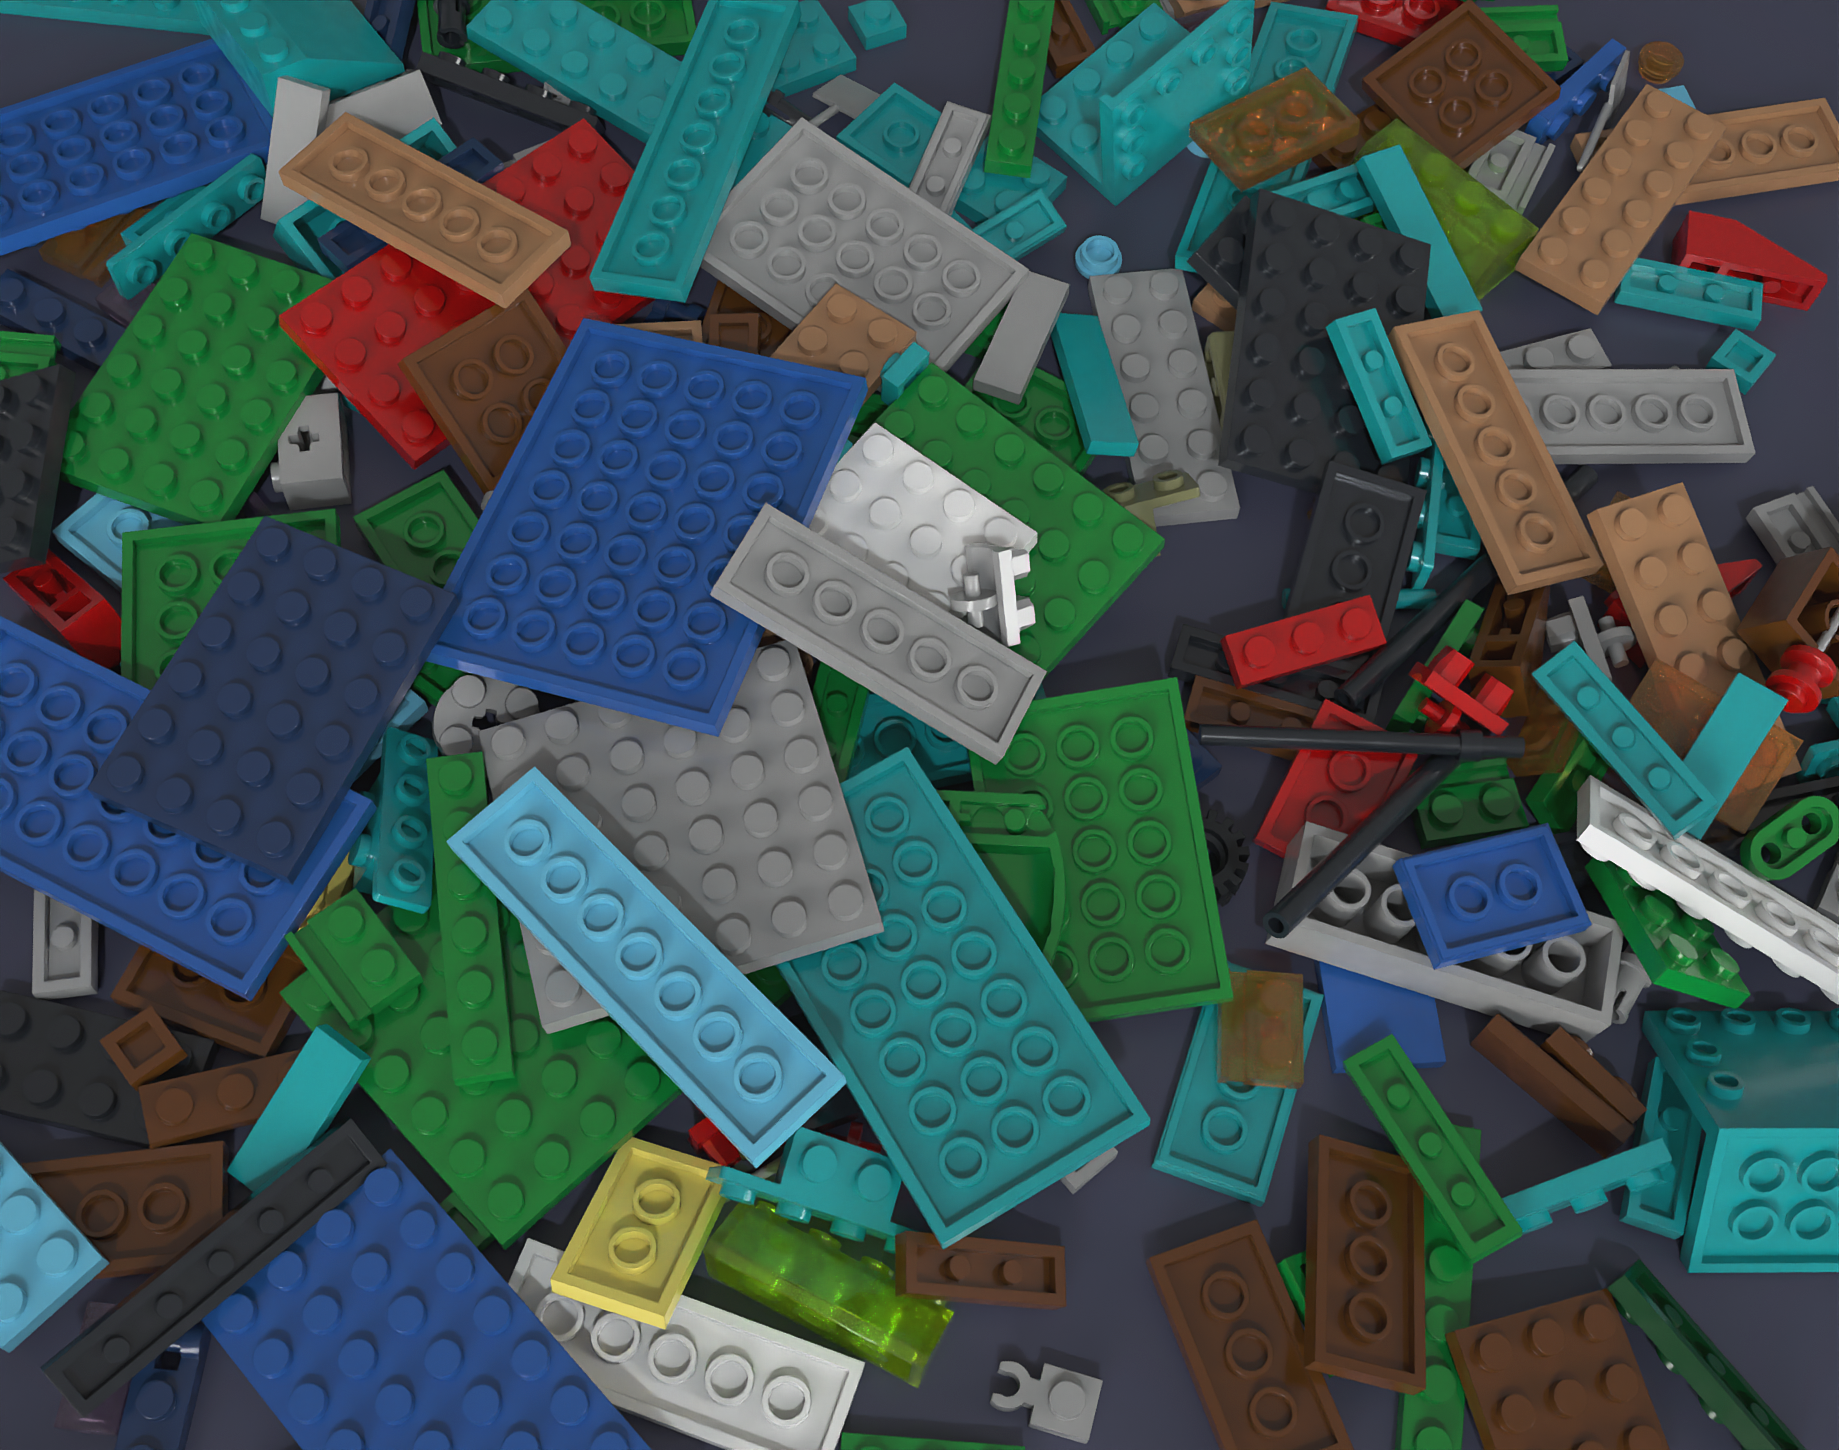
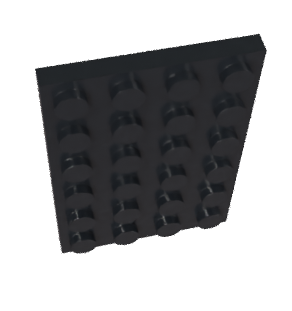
[1218,188,1431,494]

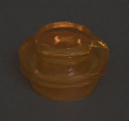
[1638,41,1684,84]

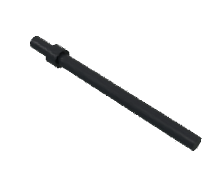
[1198,724,1525,762]

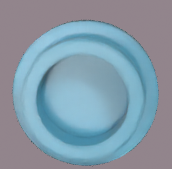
[1075,235,1122,279]

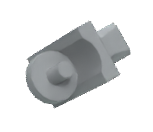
[950,543,1036,647]
[1545,596,1637,681]

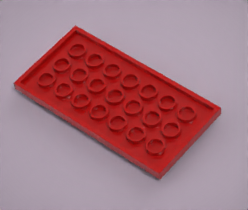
[279,118,701,470]

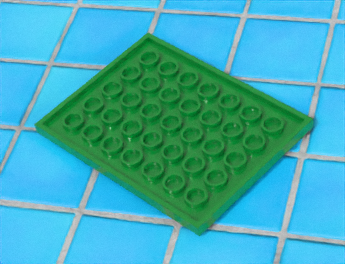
[279,868,793,1250]

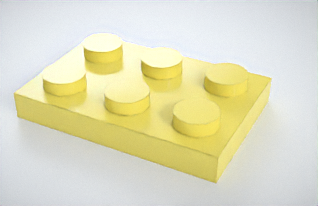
[550,1137,727,1329]

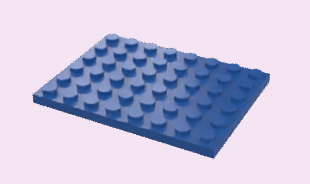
[426,318,868,737]

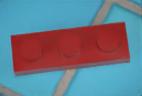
[1220,595,1387,690]

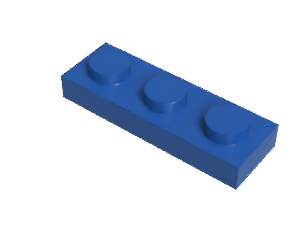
[1524,38,1627,145]

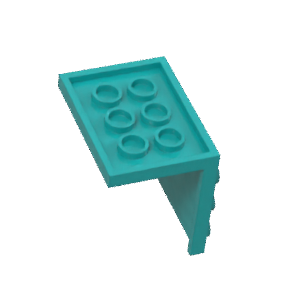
[1036,0,1255,207]
[1641,1007,1839,1273]

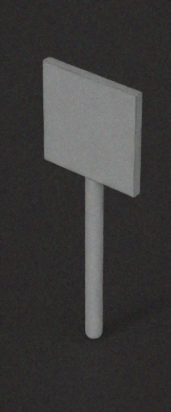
[1576,50,1630,172]
[808,74,880,127]

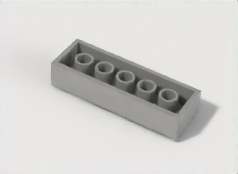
[1265,821,1624,1043]

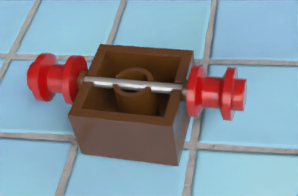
[1736,546,1839,713]

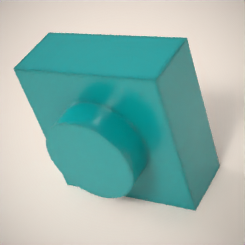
[848,0,907,50]
[1704,329,1777,395]
[880,342,930,406]

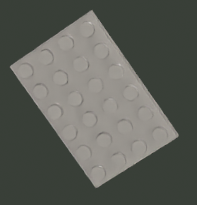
[700,117,1029,392]

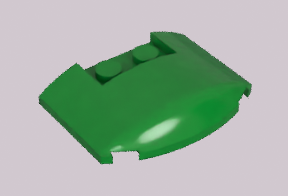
[936,790,1066,966]

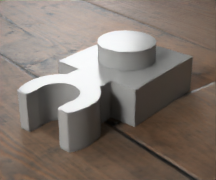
[989,1361,1103,1444]

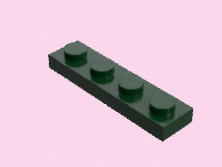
[1607,1259,1806,1450]

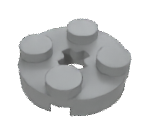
[432,674,540,781]

